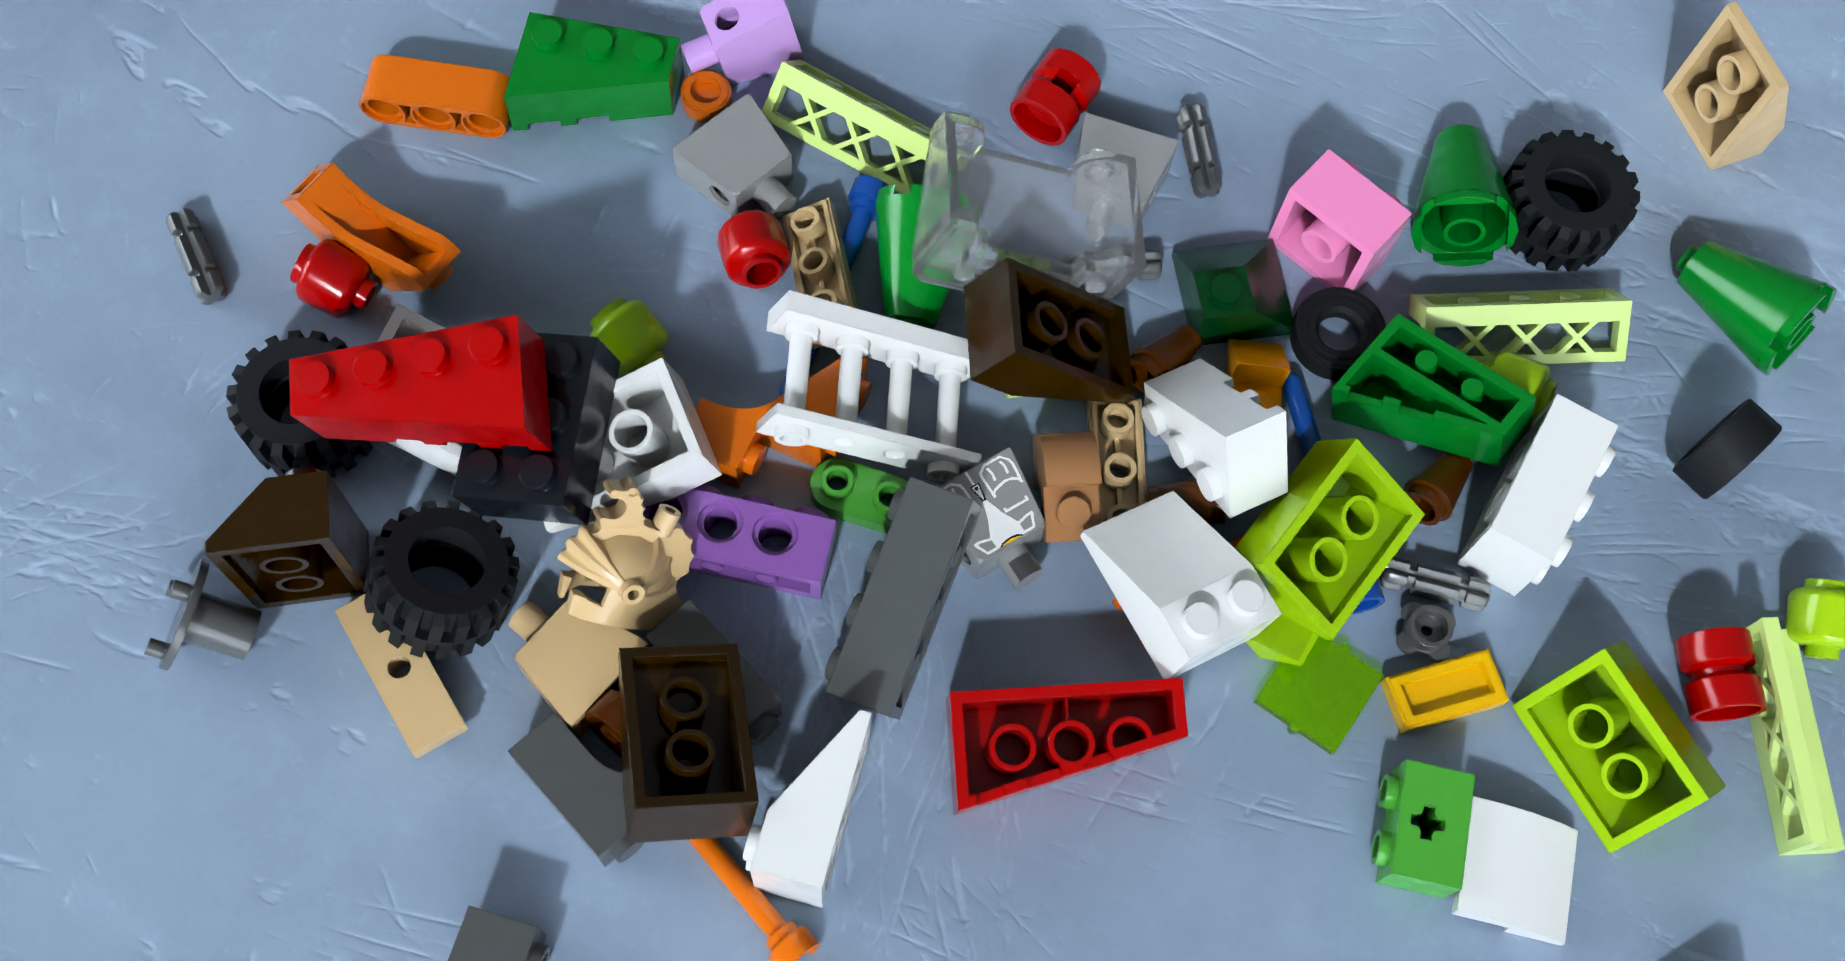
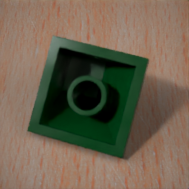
[1172,238,1293,345]

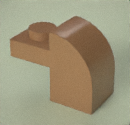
[1032,431,1102,543]

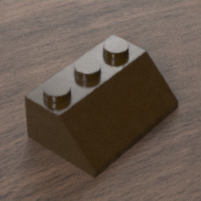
[205,467,370,609]

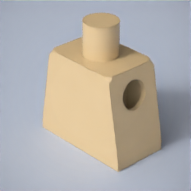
[508,600,648,740]

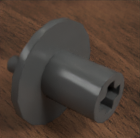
[144,558,262,671]

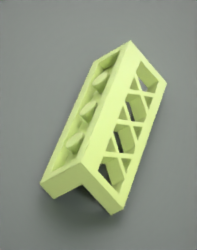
[762,59,972,194]
[1408,288,1632,365]
[1746,617,1845,856]

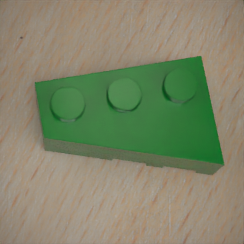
[1331,313,1536,467]

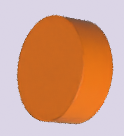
[680,70,732,122]

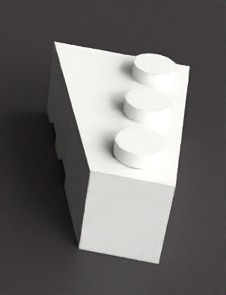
[1141,358,1288,518]

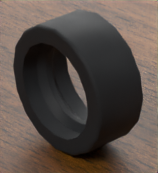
[1673,399,1782,499]

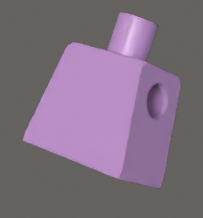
[681,0,805,84]

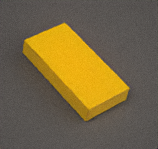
[1380,648,1510,735]

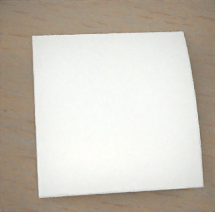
[1451,796,1578,946]

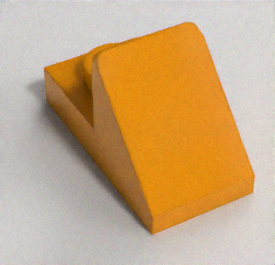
[1226,339,1290,409]

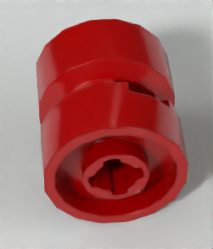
[1009,48,1101,146]
[1674,627,1767,723]

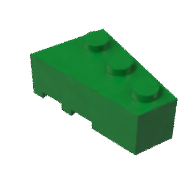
[504,12,684,131]

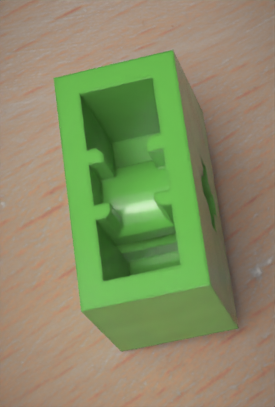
[1371,759,1475,899]

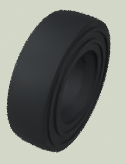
[1290,287,1386,381]

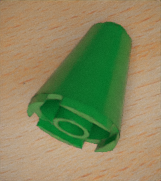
[1411,124,1519,267]
[875,184,980,329]
[1675,241,1837,375]

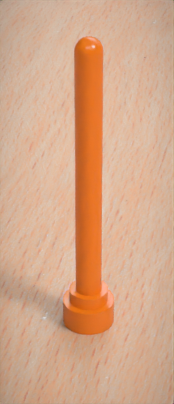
[688,838,821,961]

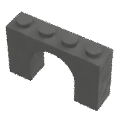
[508,600,782,867]

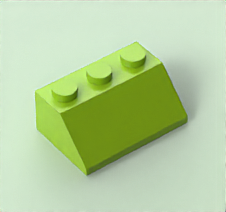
[1235,438,1425,640]
[1512,640,1726,854]

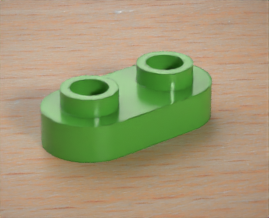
[810,459,908,533]

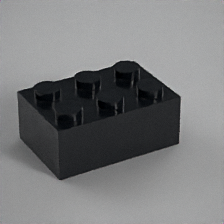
[451,332,621,525]

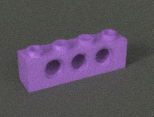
[643,484,836,600]

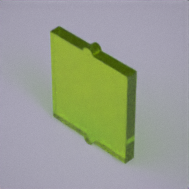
[1253,636,1384,755]

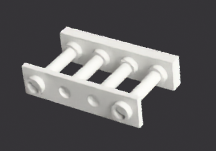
[756,290,982,483]

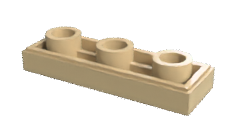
[782,197,858,349]
[1086,399,1147,523]
[334,594,469,759]

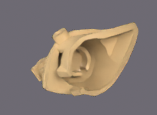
[557,476,694,630]

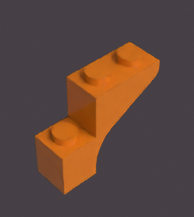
[281,162,461,291]
[695,358,873,490]

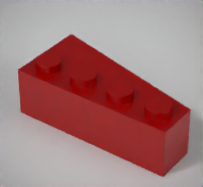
[289,314,552,451]
[946,678,1188,815]

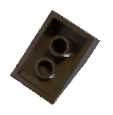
[964,257,1135,404]
[618,644,759,843]

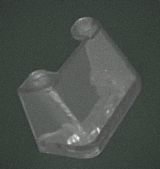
[912,110,1147,302]

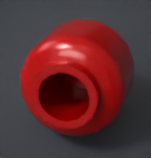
[717,210,791,289]
[290,239,377,318]

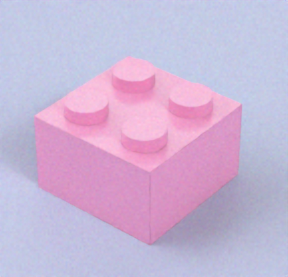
[1267,149,1412,291]

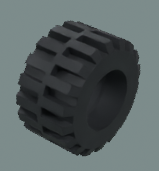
[1503,130,1640,272]
[226,330,373,478]
[363,501,520,660]

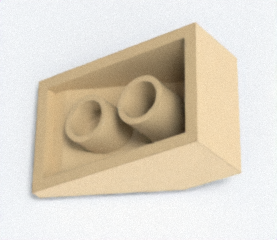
[1663,1,1789,171]

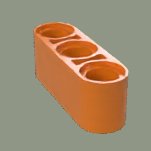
[359,55,510,138]

